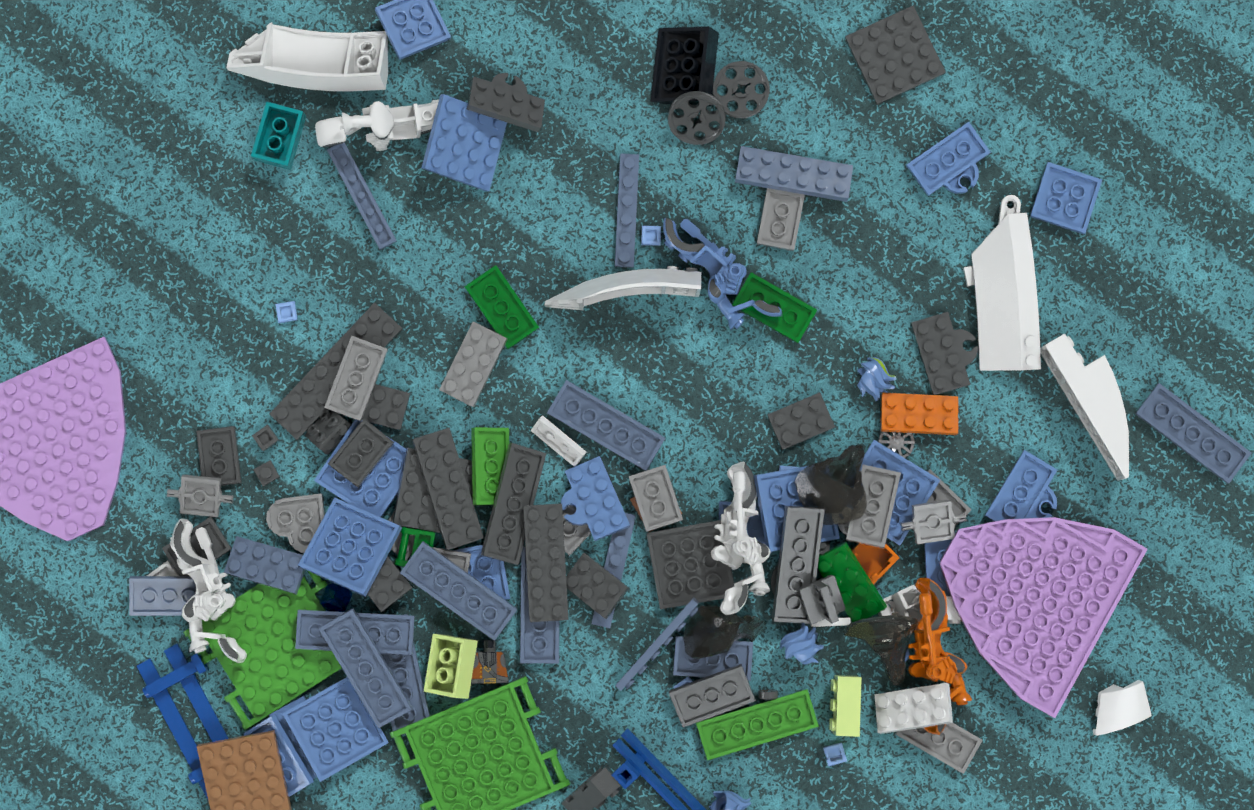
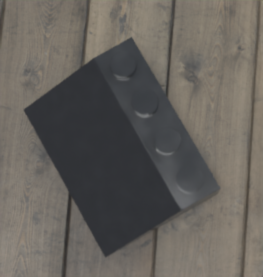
[650,26,719,107]

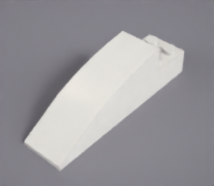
[1040,334,1129,481]

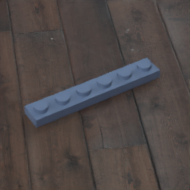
[327,142,397,250]
[615,154,639,268]
[591,513,636,628]
[615,597,699,691]

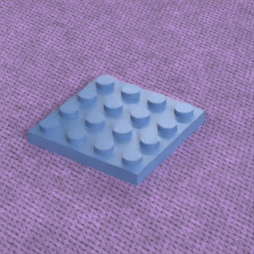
[421,94,507,191]
[314,419,406,518]
[837,440,940,545]
[753,463,840,552]
[298,498,402,597]
[282,677,389,782]

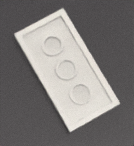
[874,683,953,734]

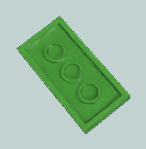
[471,427,509,505]

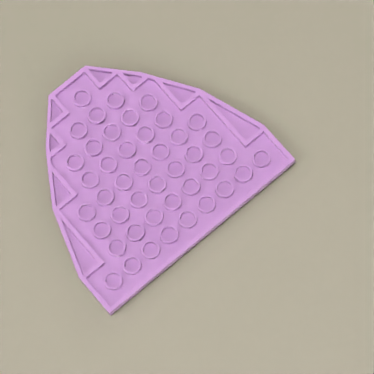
[0,337,126,541]
[939,517,1147,718]

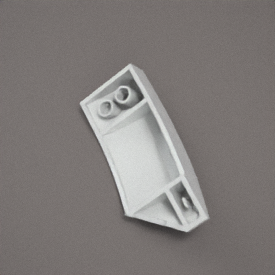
[226,22,388,92]
[971,213,1041,371]
[545,266,701,310]

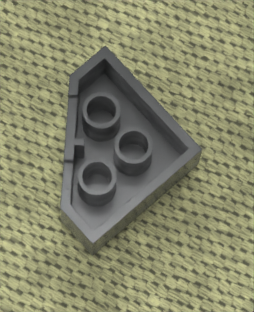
[562,763,621,810]

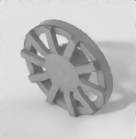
[878,432,915,458]

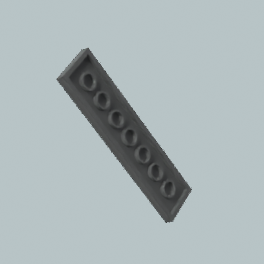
[269,302,403,440]

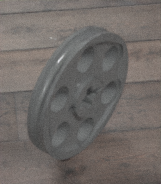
[713,61,770,118]
[668,91,726,145]

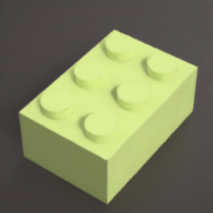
[424,634,478,699]
[829,675,862,737]

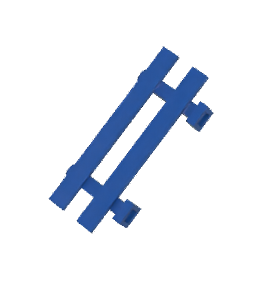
[137,643,229,799]
[612,728,706,810]

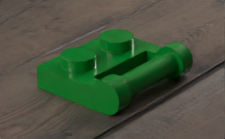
[394,526,435,567]

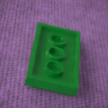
[464,265,539,349]
[732,272,817,343]
[817,542,887,624]

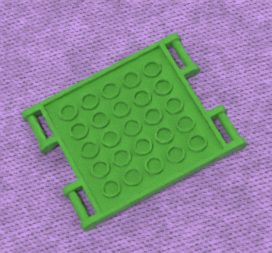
[183,571,342,731]
[390,676,570,810]

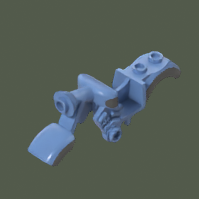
[663,218,783,330]

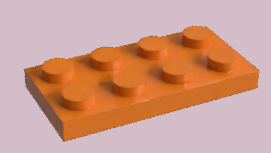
[881,393,958,435]

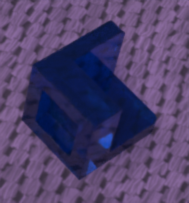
[319,583,352,612]

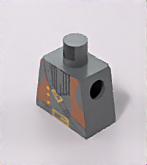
[471,640,509,684]

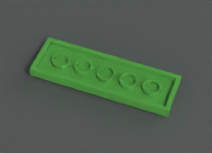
[696,689,819,761]

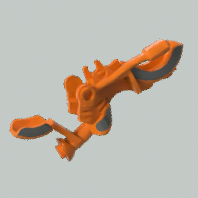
[908,578,972,735]

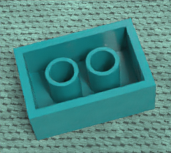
[251,102,306,170]

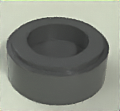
[758,689,778,700]

